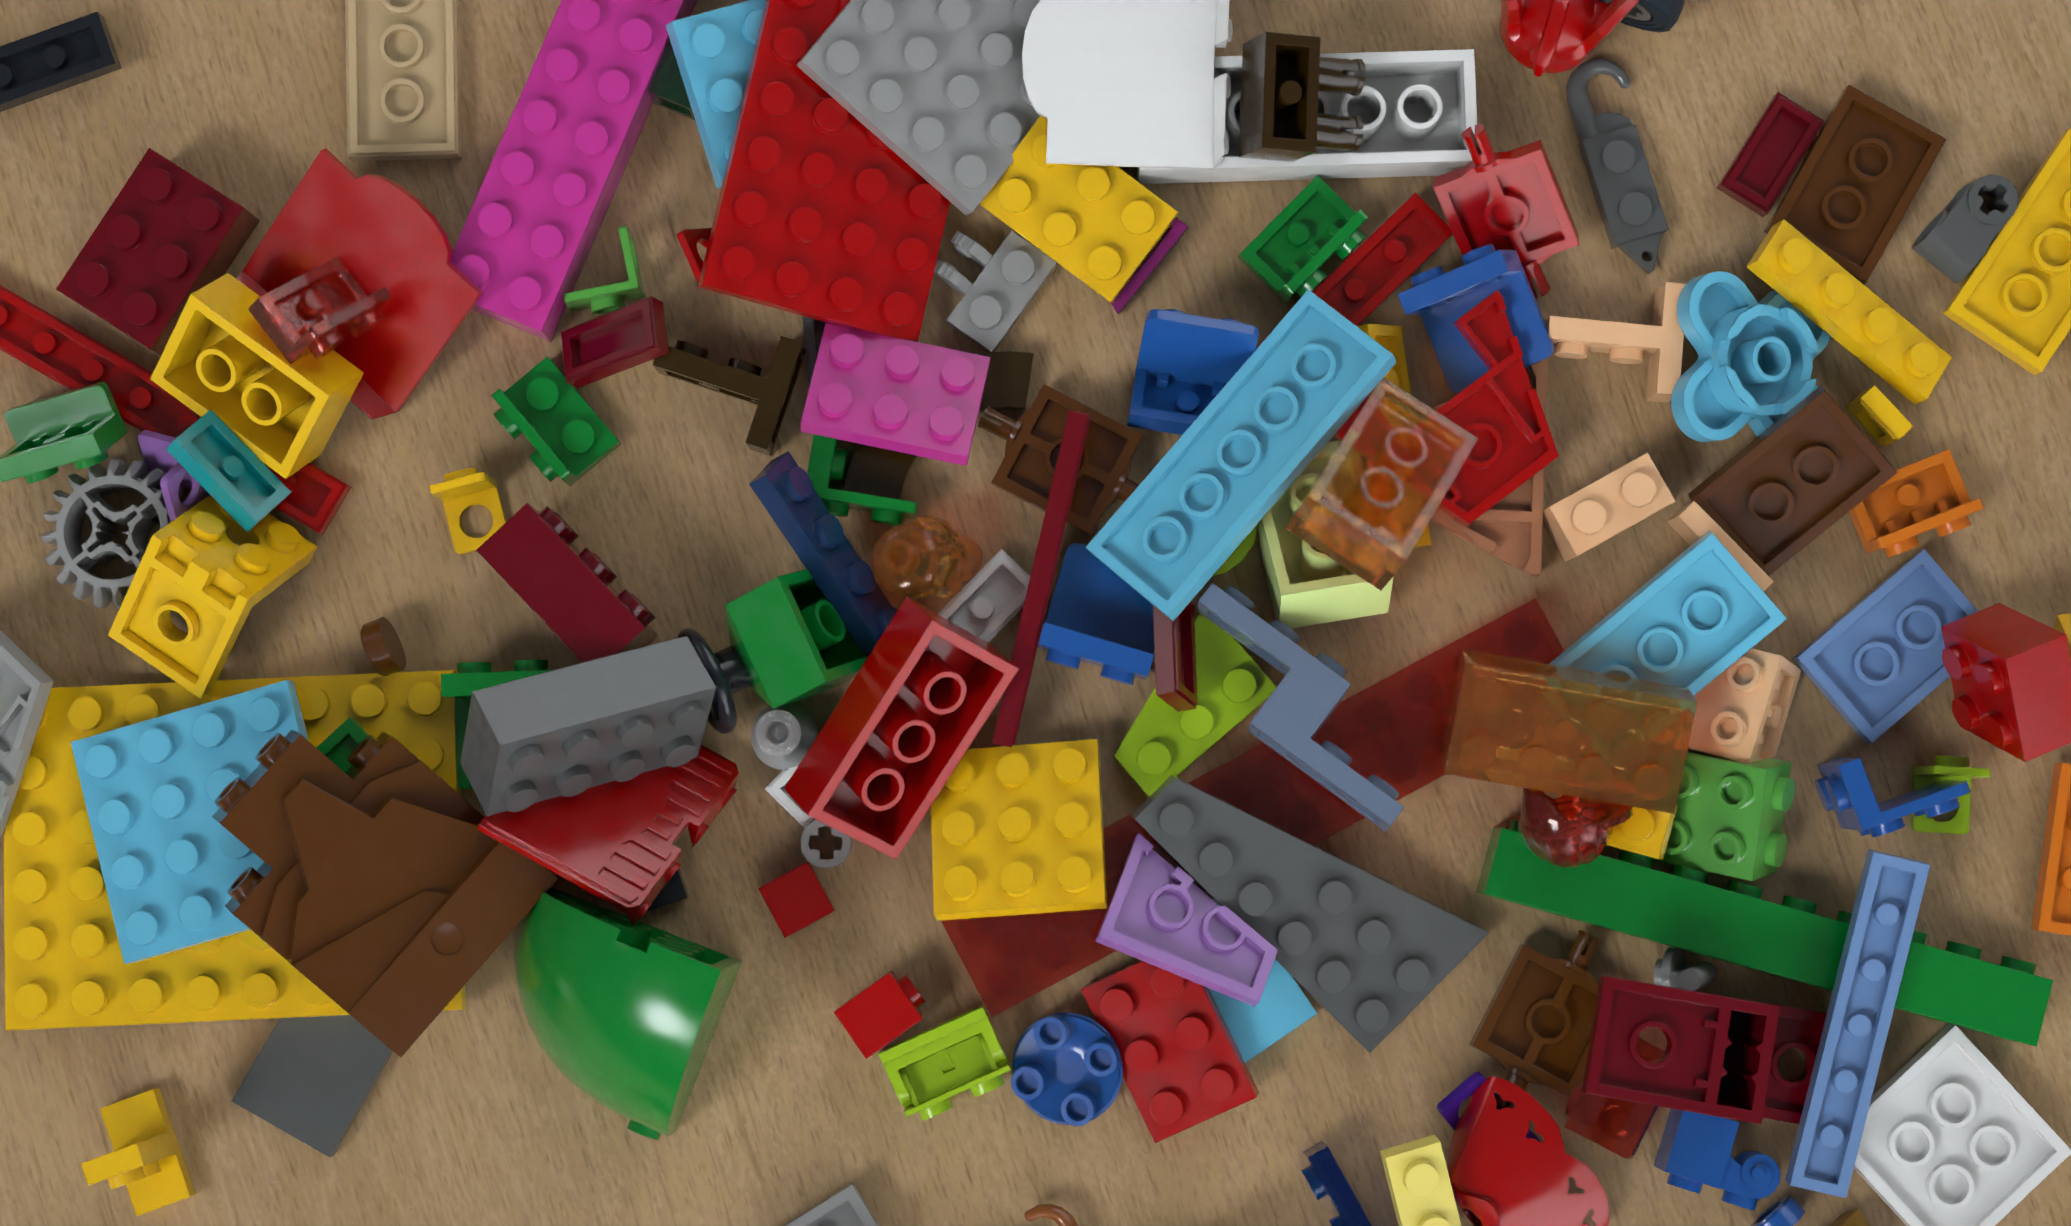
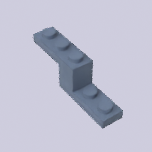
[1197,583,1404,832]

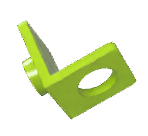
[1911,756,1991,834]

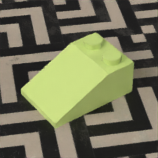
[1257,440,1393,628]

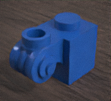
[1654,1108,1780,1211]

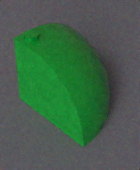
[514,887,742,1140]

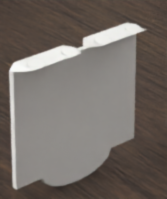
[1022,0,1233,170]

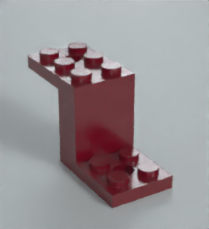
[1582,975,1827,1124]

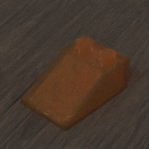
[1285,378,1478,591]

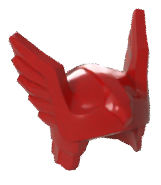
[1500,0,1640,77]

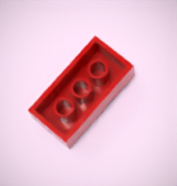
[784,597,1019,860]

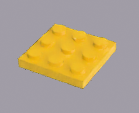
[931,739,1107,921]

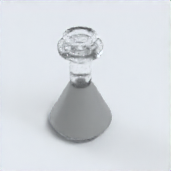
[751,703,818,770]

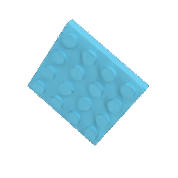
[71,680,309,964]

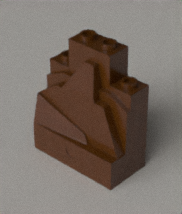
[212,730,558,1058]

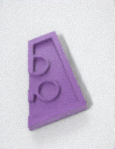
[1095,833,1278,1007]

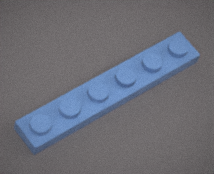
[1785,849,1930,1198]

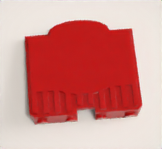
[236,148,483,420]
[477,745,739,927]

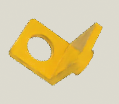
[429,468,506,555]

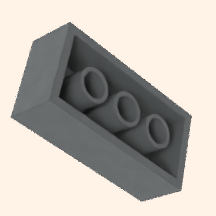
[460,636,716,816]

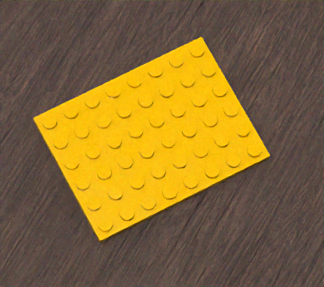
[4,670,466,1031]

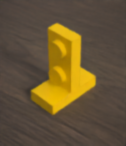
[81,1087,196,1217]

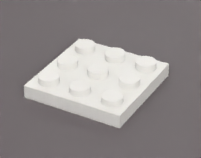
[1854,1024,2071,1226]

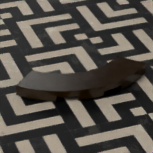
[843,351,1034,500]

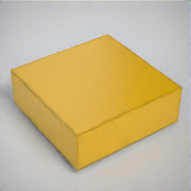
[1846,385,1913,446]

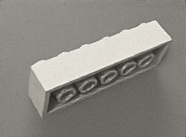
[1137,49,1478,184]

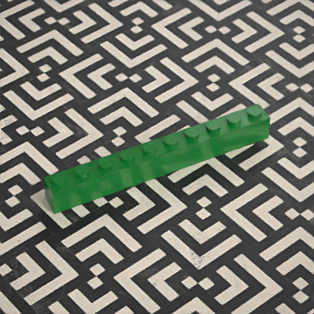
[1476,820,2053,1047]

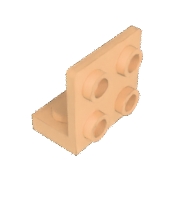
[1646,648,1801,764]

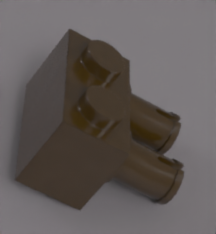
[1239,32,1365,162]

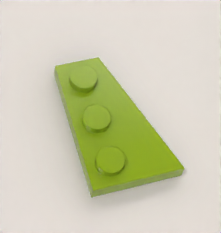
[1113,613,1276,798]

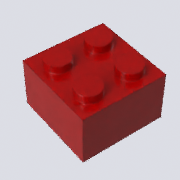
[1941,603,2071,762]

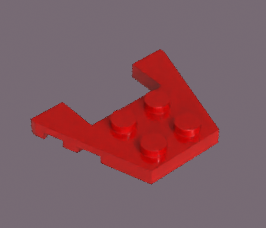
[1334,290,1559,526]

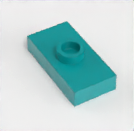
[166,409,291,532]

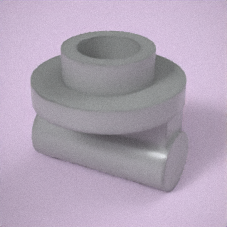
[1654,948,1717,991]

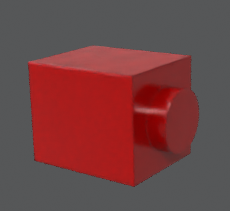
[834,970,926,1059]

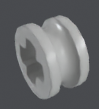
[800,819,852,868]

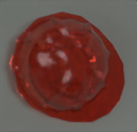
[1518,783,1633,868]

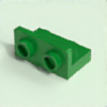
[491,356,621,486]

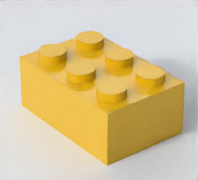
[150,273,364,479]

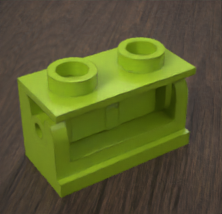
[878,1004,1011,1121]

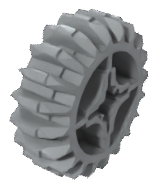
[40,458,184,609]

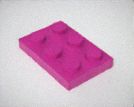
[801,323,991,466]

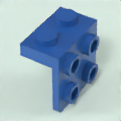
[1397,244,1554,394]
[1127,309,1259,435]
[1038,543,1154,686]
[1815,757,1971,837]

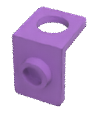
[138,430,210,522]

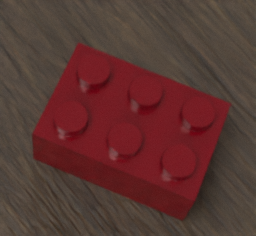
[56,148,260,355]
[476,503,658,663]

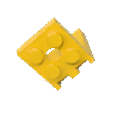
[108,495,318,699]

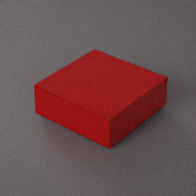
[758,861,836,938]

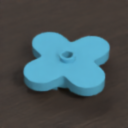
[1671,271,1831,442]

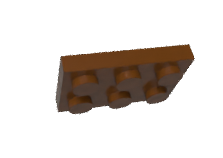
[1764,85,1946,285]
[1688,385,1898,576]

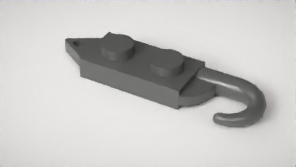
[1566,58,1668,274]

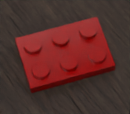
[1081,960,1259,1143]

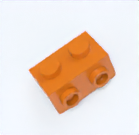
[1849,449,1984,558]

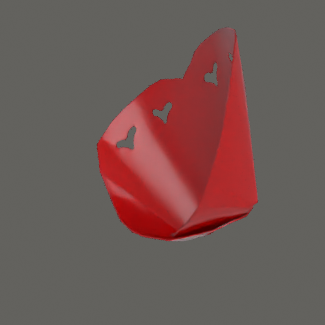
[1447,1076,1609,1226]

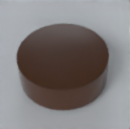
[360,617,406,676]

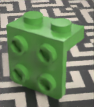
[1651,749,1795,881]

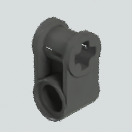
[1912,174,2018,283]

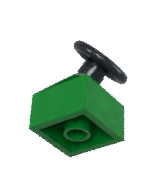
[677,569,868,734]

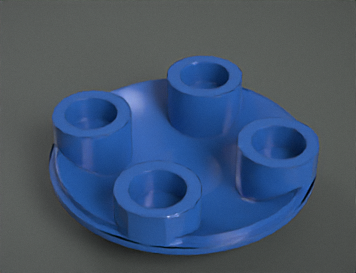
[1011,1012,1123,1126]

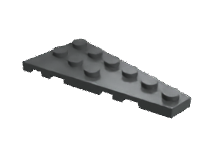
[1131,775,1489,1053]

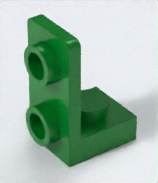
[807,435,919,526]

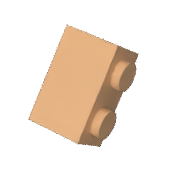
[1543,452,1676,562]

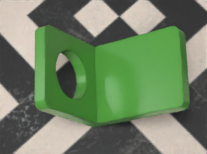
[563,225,645,314]

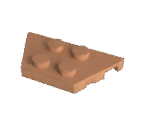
[1428,360,1548,577]

